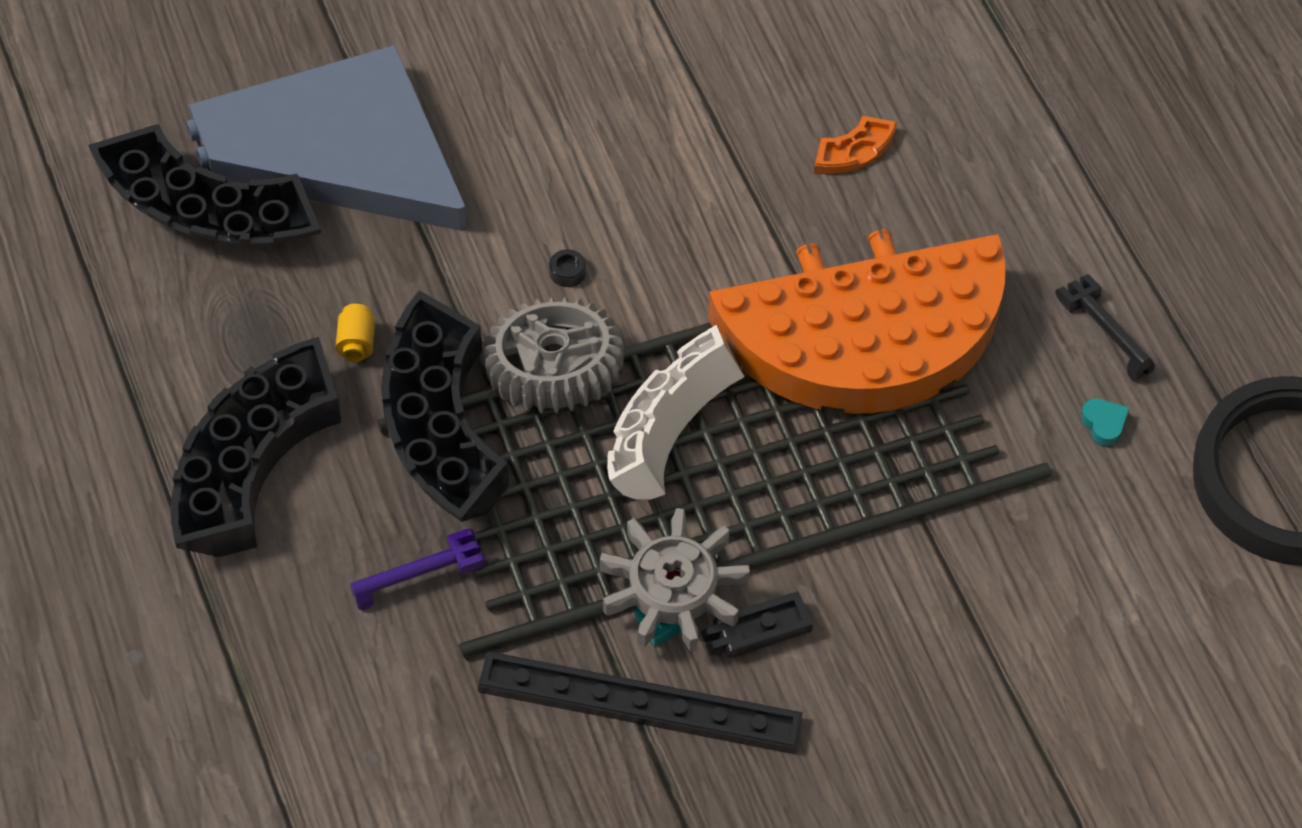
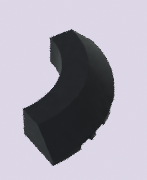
[88,124,321,244]
[381,290,509,522]
[170,337,342,557]

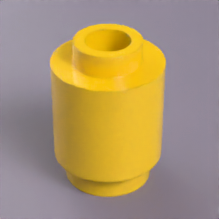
[336,304,376,362]

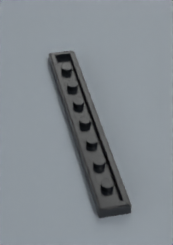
[478,651,803,754]

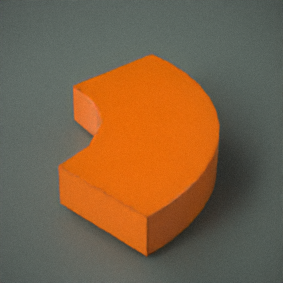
[814,116,898,174]

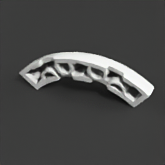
[607,325,744,500]

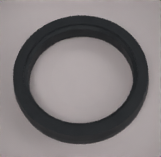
[1193,376,1302,566]

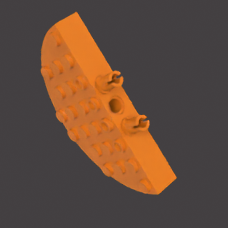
[708,229,1005,414]

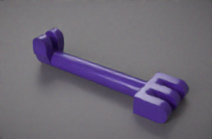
[350,528,487,610]

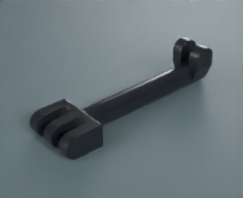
[1055,274,1155,381]

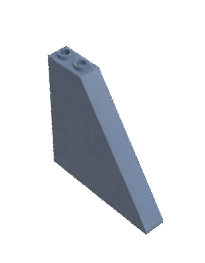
[185,45,467,230]

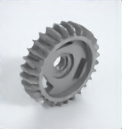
[484,296,624,414]

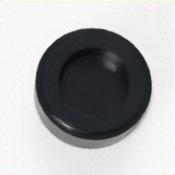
[549,249,586,287]

